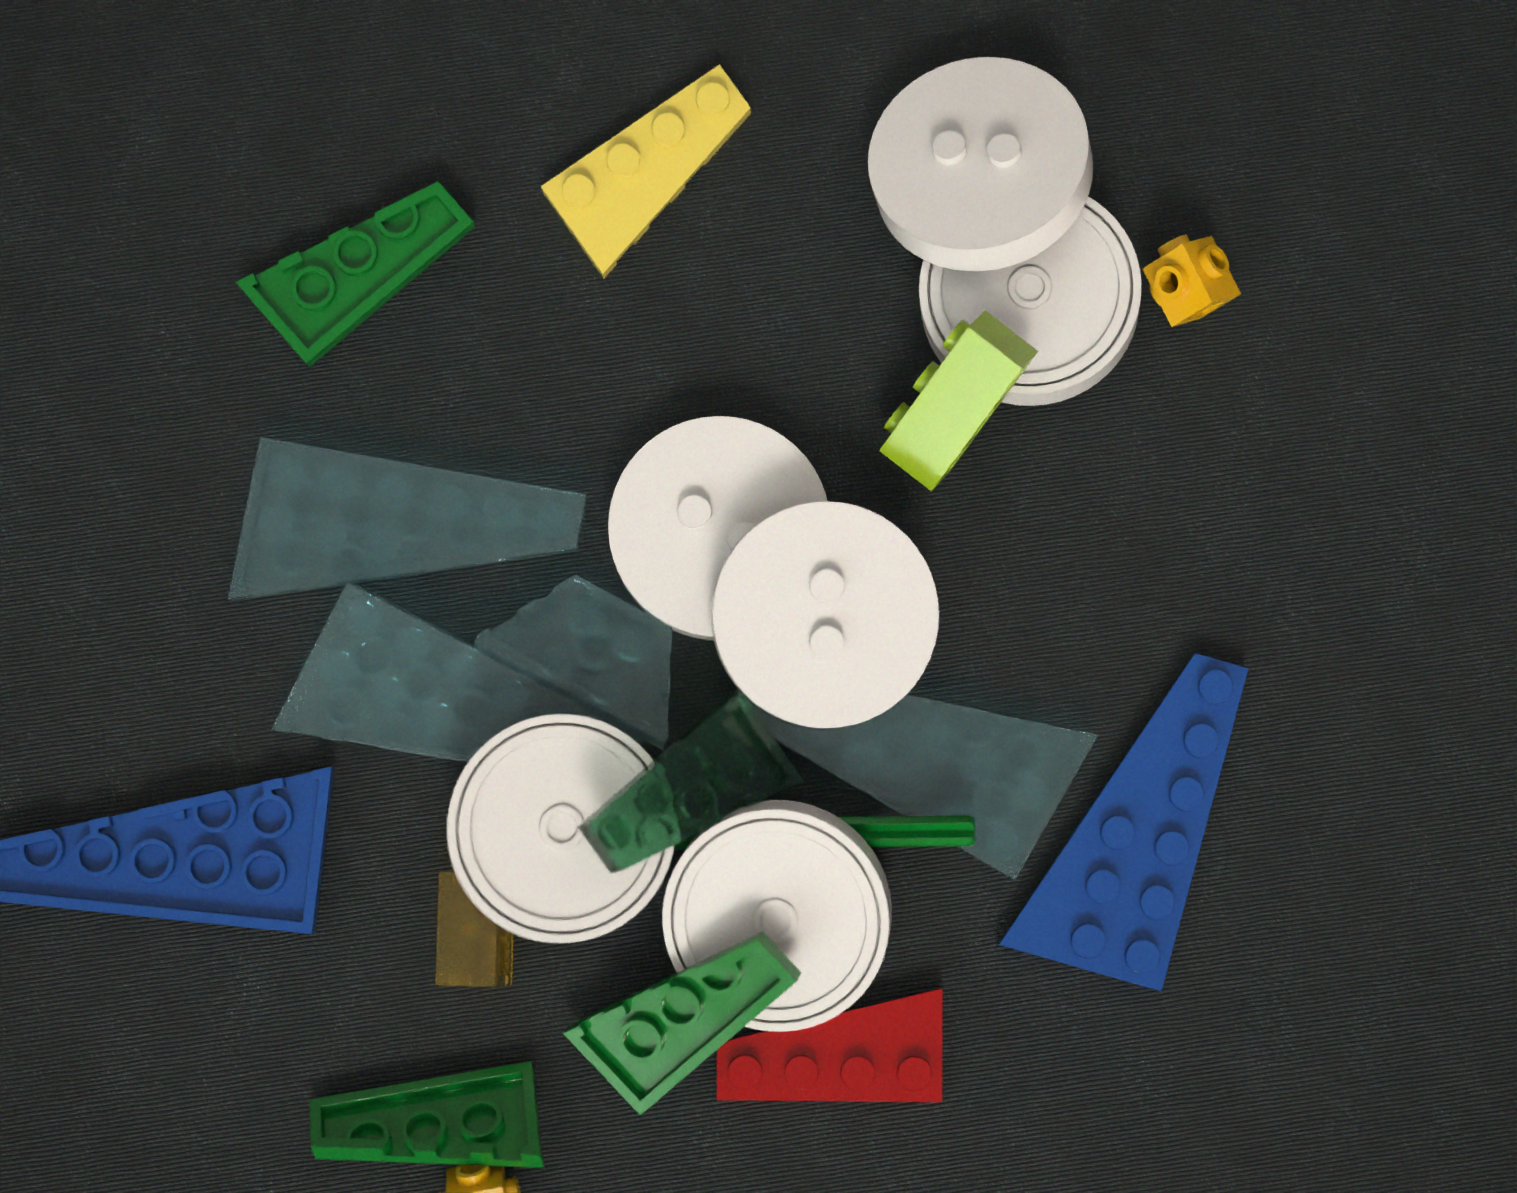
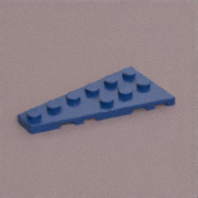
[997,653,1249,992]
[0,766,335,934]

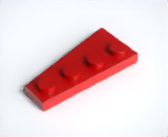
[717,988,942,1102]

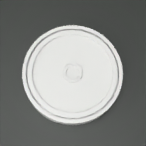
[868,57,1093,271]
[919,197,1142,406]
[608,416,827,641]
[711,501,939,728]
[446,714,676,943]
[662,800,892,1032]

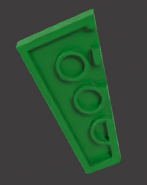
[236,181,476,368]
[563,931,802,1115]
[309,1061,544,1168]

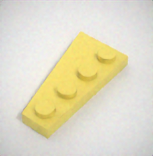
[541,64,751,278]

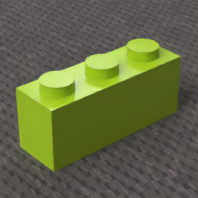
[879,311,1039,491]

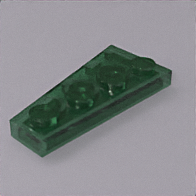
[578,691,803,873]

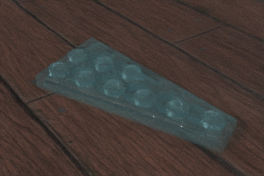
[228,437,587,601]
[271,581,646,762]
[725,688,1098,880]

